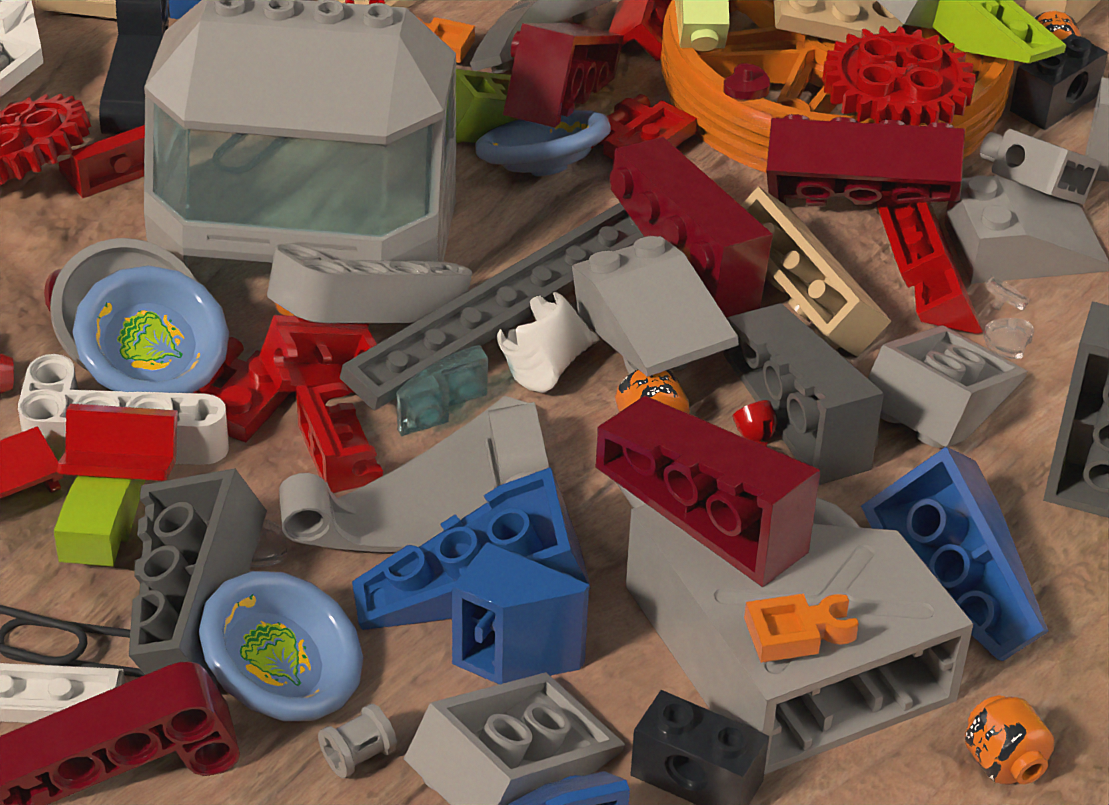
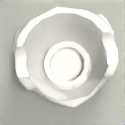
[497,292,600,393]

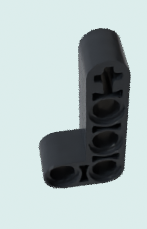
[99,0,169,134]

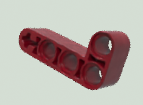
[0,662,240,805]

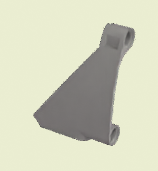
[278,396,549,552]

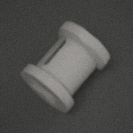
[318,704,397,778]

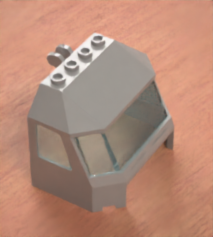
[144,0,456,267]

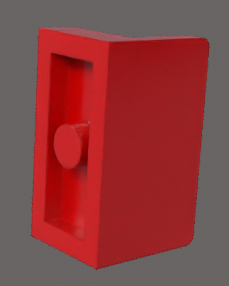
[609,0,672,61]
[58,125,163,199]
[58,403,178,481]

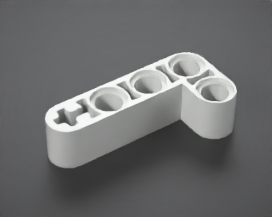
[18,354,229,465]

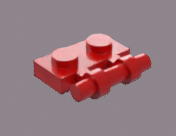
[591,94,697,160]
[193,337,291,443]

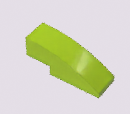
[54,475,145,566]

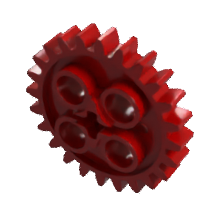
[822,26,976,126]
[0,94,92,185]

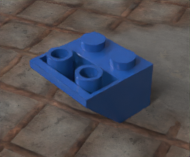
[452,542,589,684]

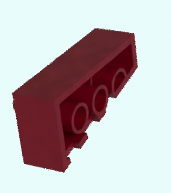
[503,23,624,128]
[766,114,965,206]
[610,137,773,319]
[595,395,821,587]

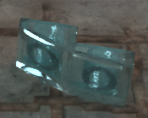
[396,345,488,436]

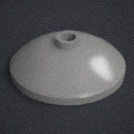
[50,238,196,371]

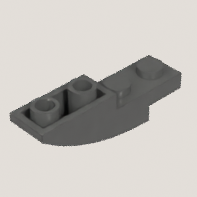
[470,0,612,73]

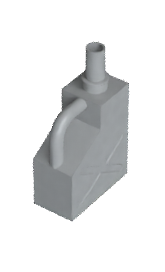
[616,483,973,775]

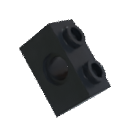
[1010,34,1108,130]
[630,690,769,805]

